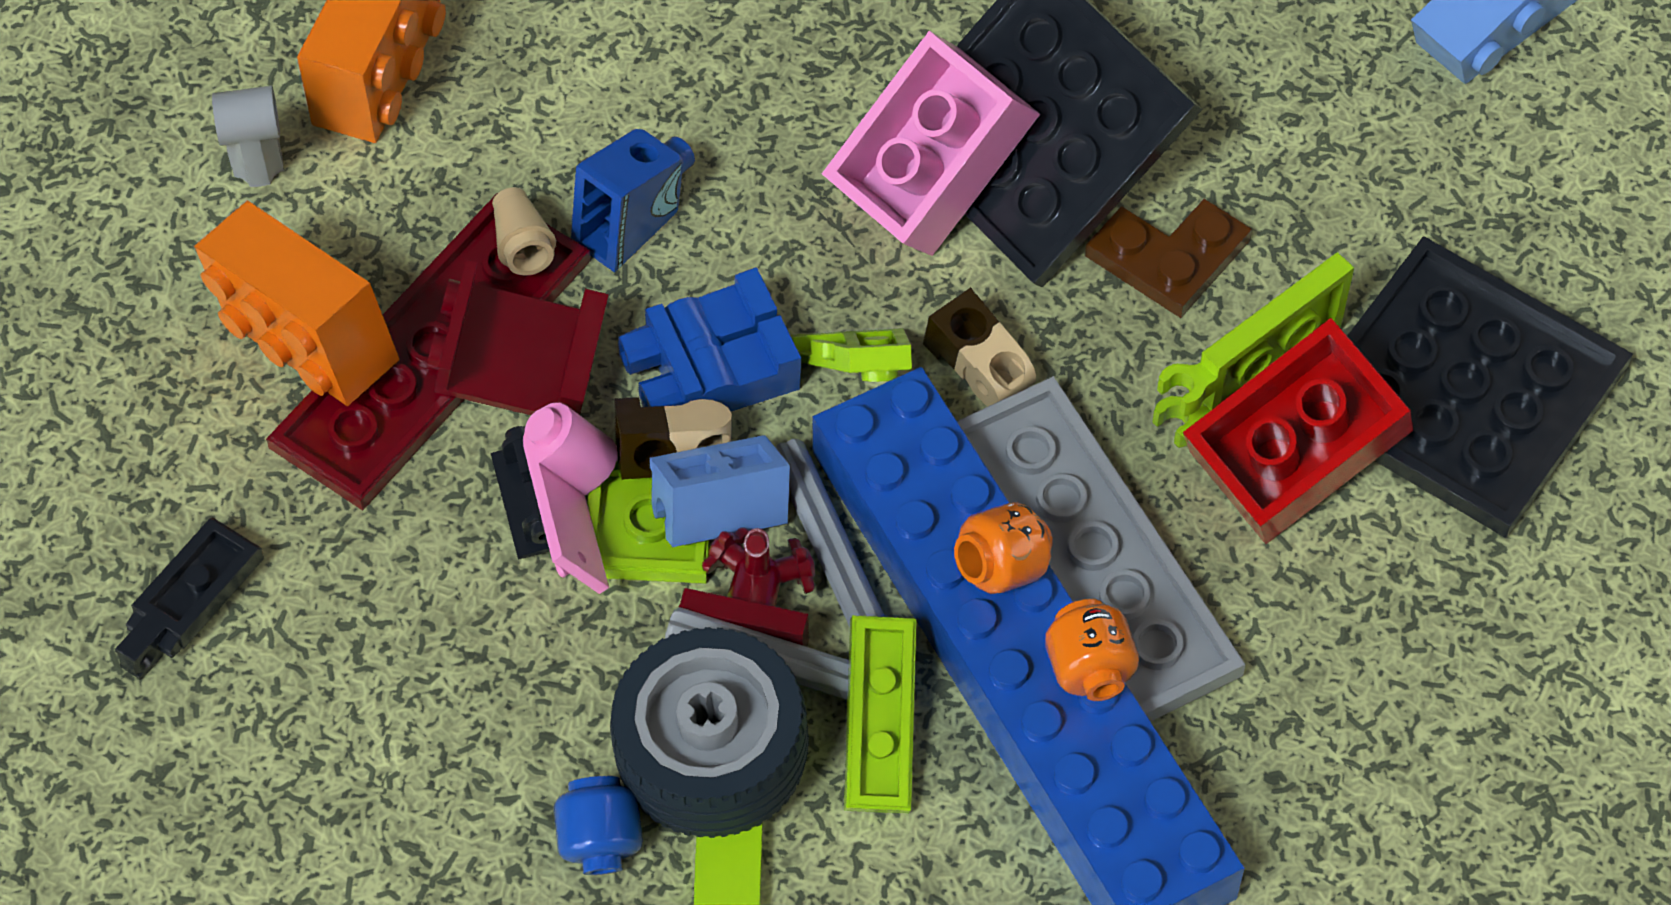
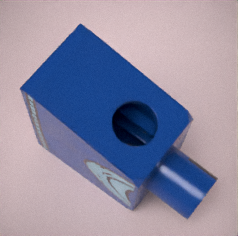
[571,129,695,273]

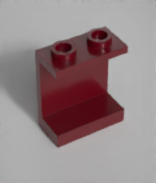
[427,259,609,415]

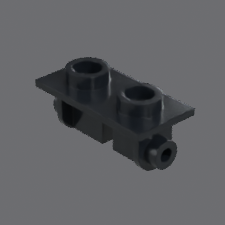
[490,426,550,560]

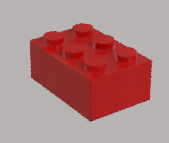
[1183,318,1413,544]

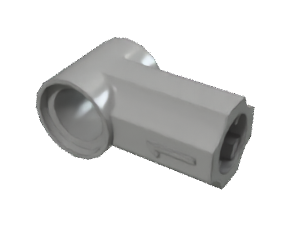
[212,85,284,187]

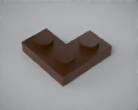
[1085,199,1252,318]

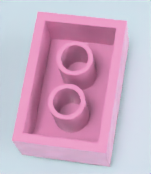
[822,31,1040,256]

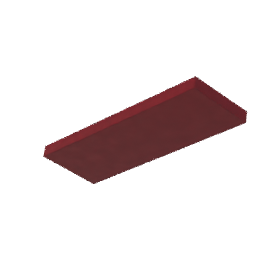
[266,193,591,511]

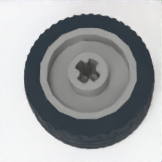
[610,627,809,838]

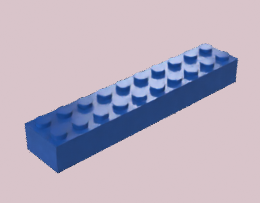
[812,367,1245,905]

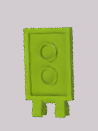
[1152,252,1354,448]

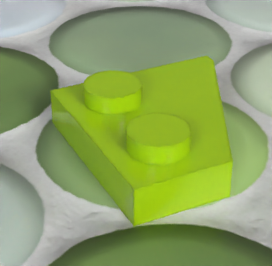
[790,328,912,382]

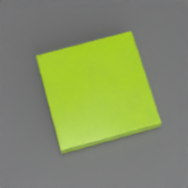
[587,461,710,584]

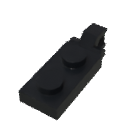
[115,517,264,680]

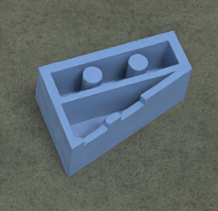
[1411,0,1577,84]

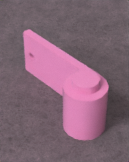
[523,402,618,594]

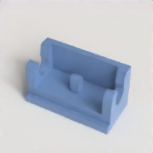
[650,435,790,547]

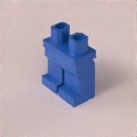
[618,267,801,412]

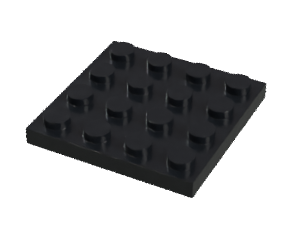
[957,0,1203,287]
[1347,236,1633,538]

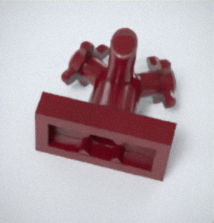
[679,527,815,647]

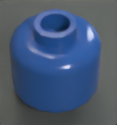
[554,776,643,875]

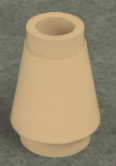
[492,187,556,276]

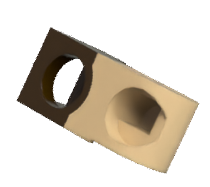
[923,287,1036,407]
[614,397,732,480]

